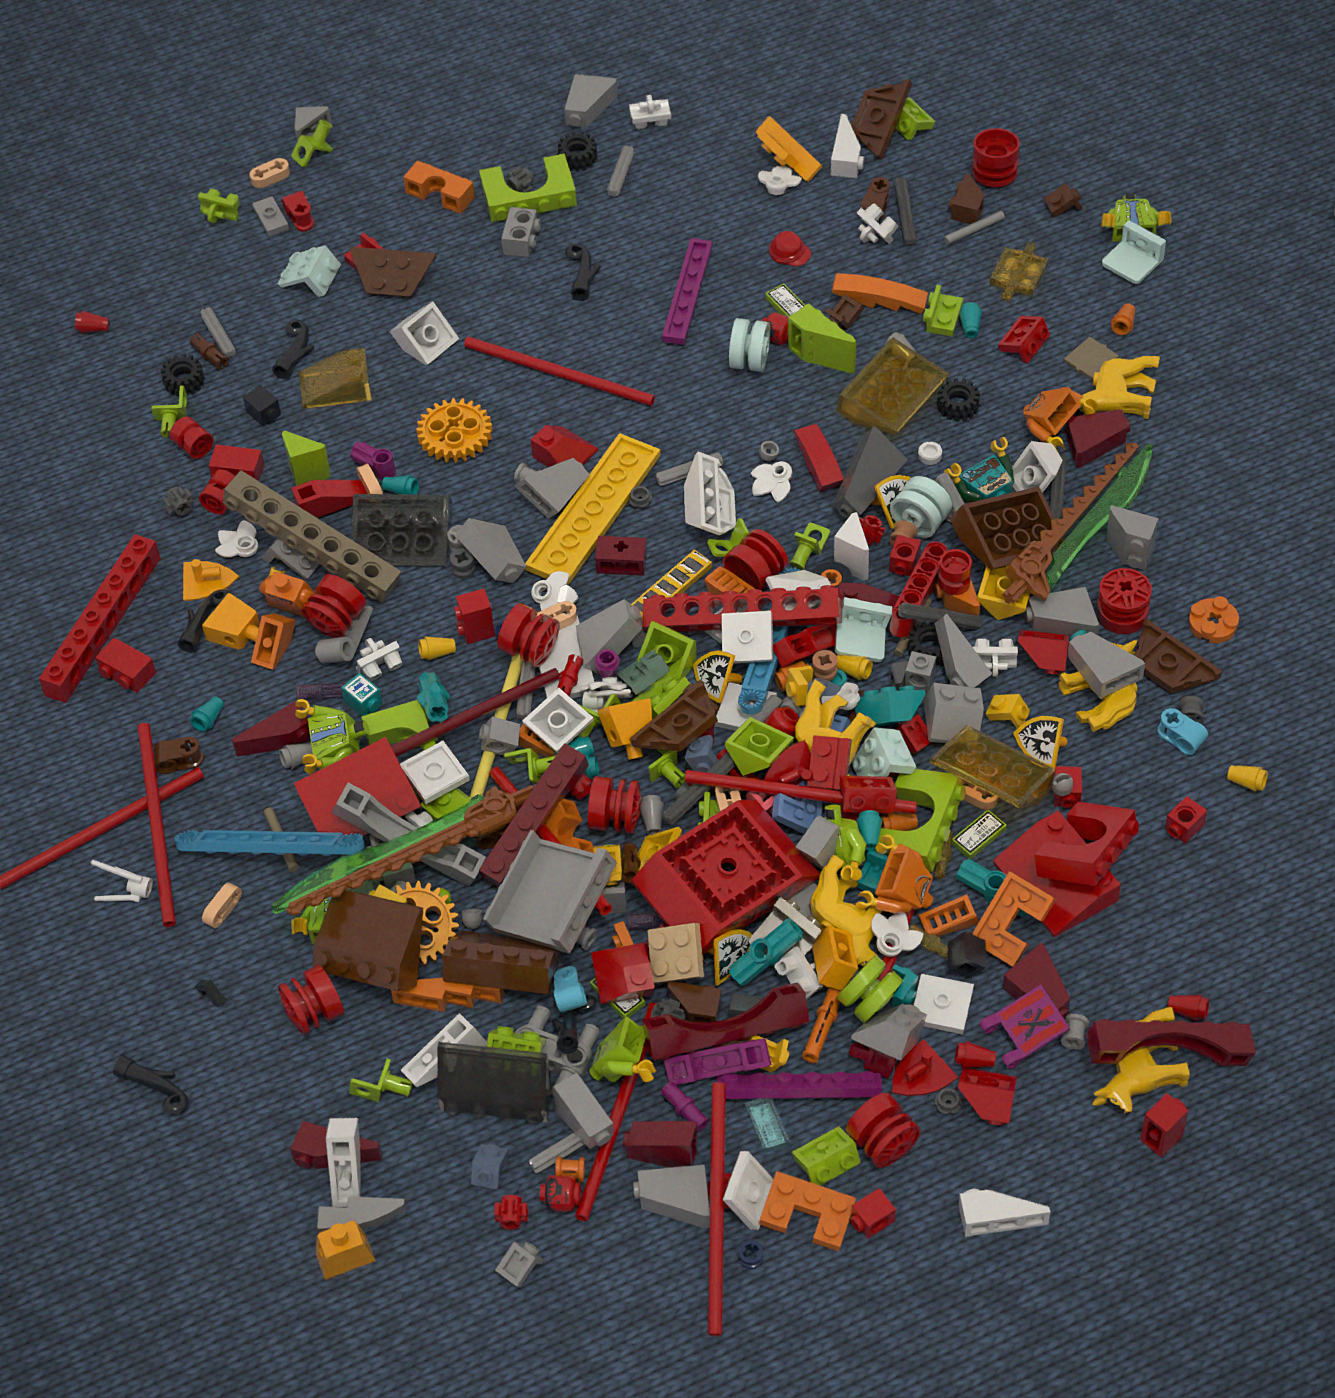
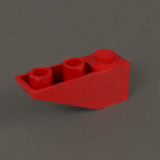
[291,480,369,518]

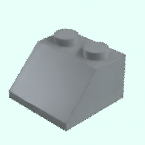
[1106,505,1158,570]
[923,683,984,747]
[851,1004,927,1061]

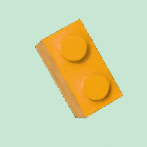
[812,925,858,991]

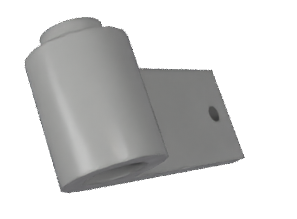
[315,606,373,664]

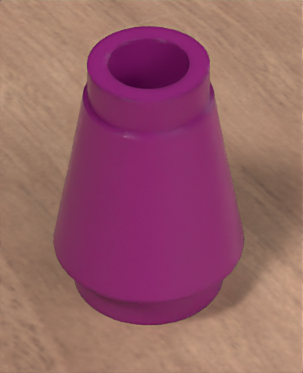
[595,649,620,680]

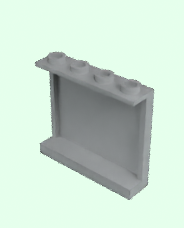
[483,830,617,953]

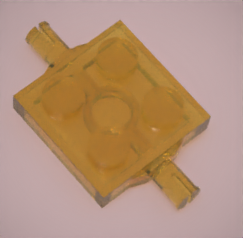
[990,241,1048,300]

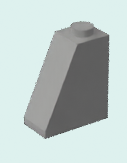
[564,74,618,128]
[515,458,590,519]
[456,518,526,583]
[1024,587,1099,637]
[576,599,642,675]
[1067,631,1145,699]
[553,1073,613,1149]
[633,1165,710,1228]

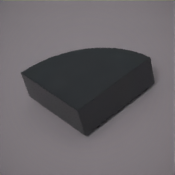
[195,979,227,1006]

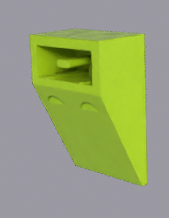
[788,303,856,374]

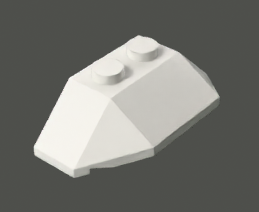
[684,452,736,535]

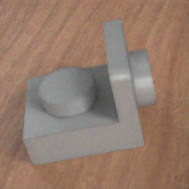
[495,1241,544,1287]

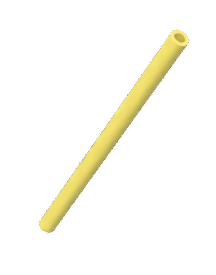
[470,654,522,803]

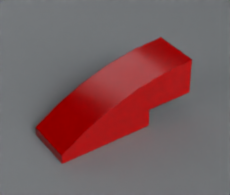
[794,424,844,492]
[773,624,836,668]

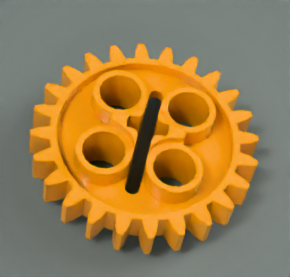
[416,398,493,463]
[395,881,459,966]

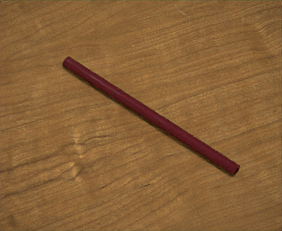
[391,668,560,757]

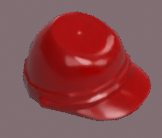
[769,231,811,266]

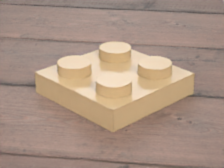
[648,923,704,984]

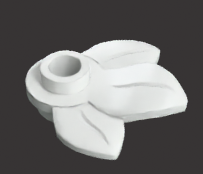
[758,166,801,195]
[751,462,793,503]
[215,520,258,557]
[532,571,578,611]
[579,677,627,691]
[821,683,860,710]
[871,913,923,957]

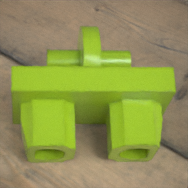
[197,188,240,223]

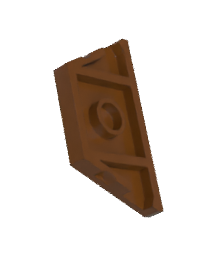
[851,79,913,159]
[350,247,437,298]
[1135,619,1222,694]
[629,681,718,751]

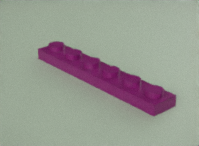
[662,238,713,345]
[717,1071,882,1099]

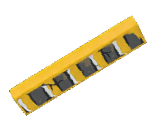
[631,550,712,621]

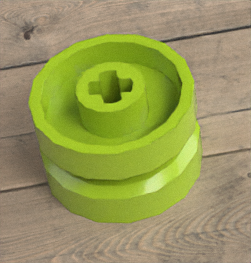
[836,955,904,1023]

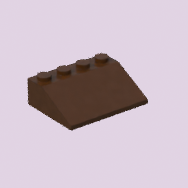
[949,486,1070,571]
[312,890,423,991]
[443,930,562,994]

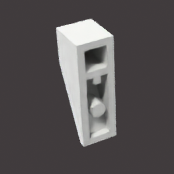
[831,114,864,178]
[401,1013,487,1087]
[326,1118,361,1207]
[959,1189,1050,1237]

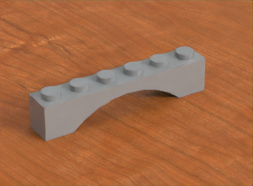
[331,782,486,887]

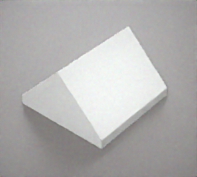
[834,512,869,581]

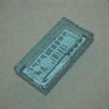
[745,1098,790,1154]

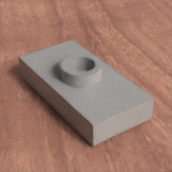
[252,196,289,237]

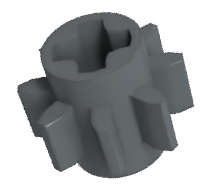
[507,166,534,193]
[163,486,194,516]
[651,999,685,1020]

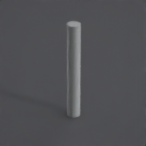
[944,211,1005,245]

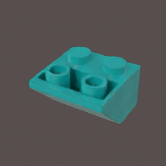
[855,686,926,728]

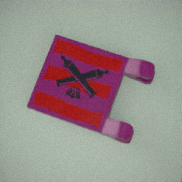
[980,985,1070,1069]

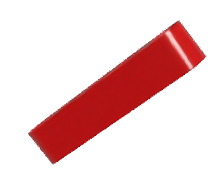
[890,542,947,638]

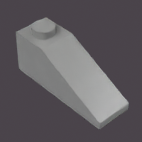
[935,614,992,688]

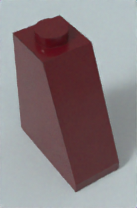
[1065,409,1130,468]
[1003,943,1070,1020]
[623,1121,698,1168]

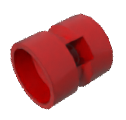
[170,416,214,459]
[198,470,235,515]
[939,549,972,595]

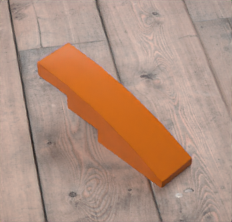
[831,273,928,314]
[391,978,504,1012]

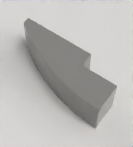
[317,1196,406,1233]

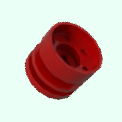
[972,128,1020,187]
[723,529,788,591]
[1097,568,1152,634]
[301,574,367,638]
[497,603,560,667]
[588,776,642,835]
[277,965,345,1035]
[846,1093,921,1168]

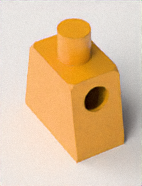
[202,593,260,650]
[597,698,652,760]
[316,1221,376,1280]

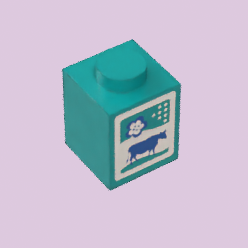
[341,673,383,716]

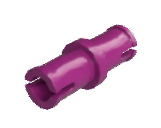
[661,1081,710,1132]

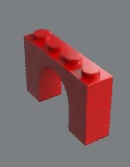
[1034,801,1139,886]

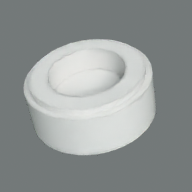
[918,442,942,465]

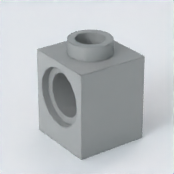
[905,651,936,693]
[479,716,520,756]

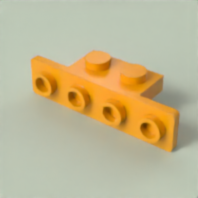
[756,116,822,182]

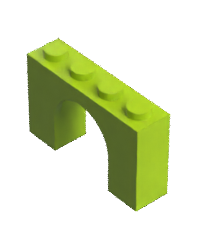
[479,154,577,222]
[361,700,438,801]
[874,769,966,872]

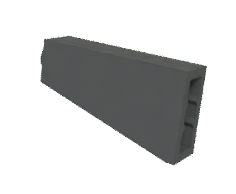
[833,426,908,519]

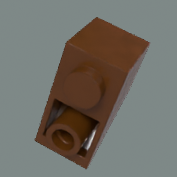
[949,174,984,224]
[668,981,722,1023]

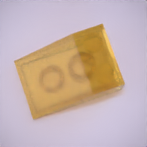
[299,348,372,409]

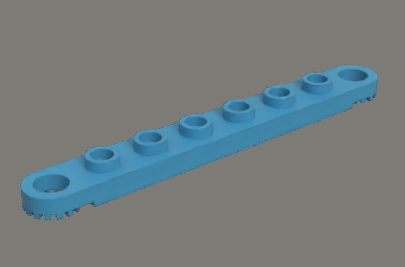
[738,567,800,715]
[174,830,364,856]

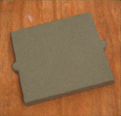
[1063,337,1119,381]

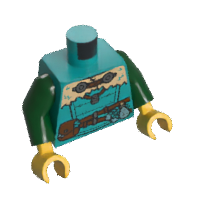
[944,437,1015,503]

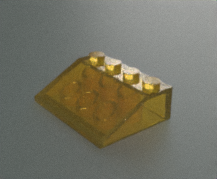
[836,337,950,435]
[930,725,1056,808]

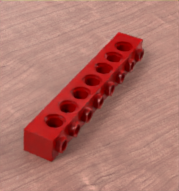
[39,534,160,703]
[643,585,842,632]

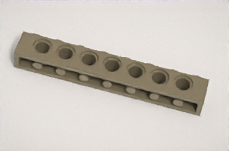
[223,470,401,603]

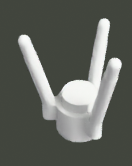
[582,689,633,713]
[91,860,153,902]

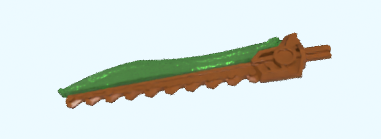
[1002,443,1153,604]
[272,785,534,916]

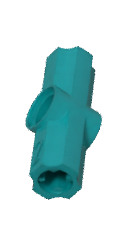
[417,672,450,722]
[956,859,1028,917]
[729,918,803,986]

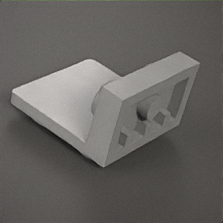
[261,525,330,580]

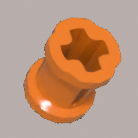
[555,1156,585,1182]

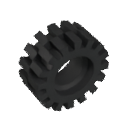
[558,132,597,172]
[161,354,205,397]
[937,378,980,422]
[908,622,944,667]

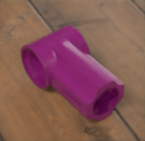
[350,442,396,480]

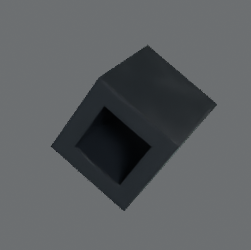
[243,385,281,427]
[948,931,986,978]

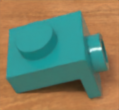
[856,850,888,895]
[891,965,918,1008]

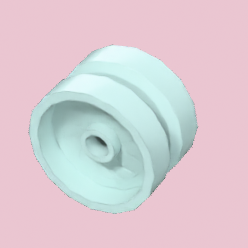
[729,318,770,372]
[890,476,952,538]

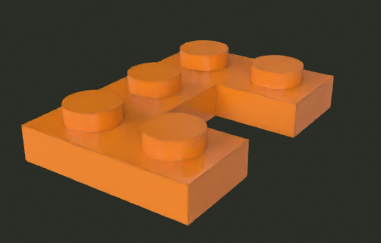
[972,871,1056,967]
[759,1171,856,1251]

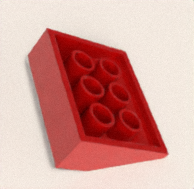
[293,737,421,836]
[993,810,1121,938]

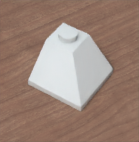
[390,302,459,365]
[1012,441,1063,493]
[765,570,831,610]
[523,688,594,753]

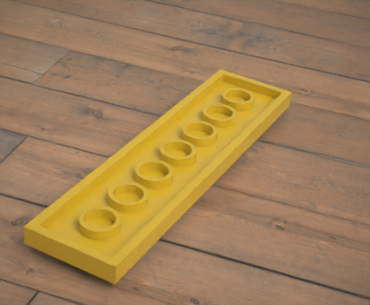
[525,433,661,586]

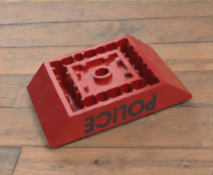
[631,800,820,955]

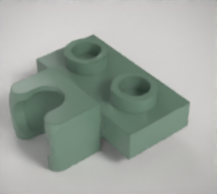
[617,650,670,695]

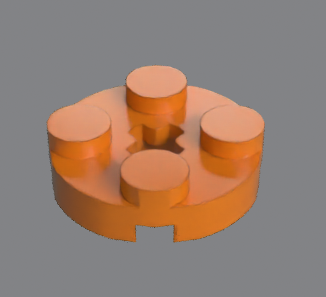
[1188,596,1239,643]

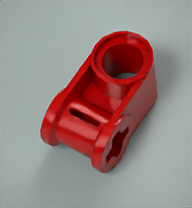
[281,190,315,232]

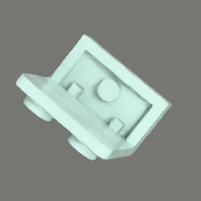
[1102,220,1166,284]
[278,246,341,297]
[835,597,892,662]
[852,728,916,777]

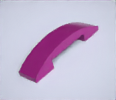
[664,1038,772,1085]

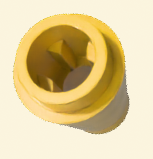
[418,636,456,661]
[837,655,873,680]
[1227,765,1268,792]

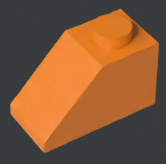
[934,573,980,615]
[251,613,296,670]

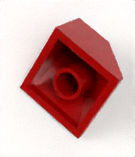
[530,425,598,467]
[1018,629,1069,674]
[591,943,655,1005]
[958,1068,1017,1125]

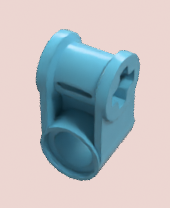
[1157,708,1208,755]
[554,966,587,1013]

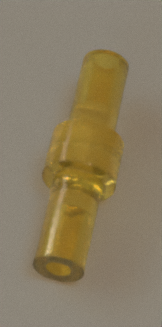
[935,831,953,879]
[909,924,948,960]

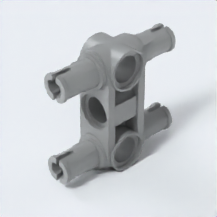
[502,1006,600,1096]

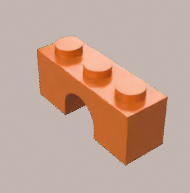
[403,161,475,214]
[544,798,594,853]

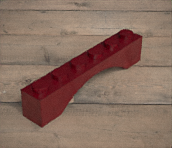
[479,743,589,888]
[642,982,810,1060]
[1086,1019,1256,1066]

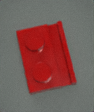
[807,735,852,790]

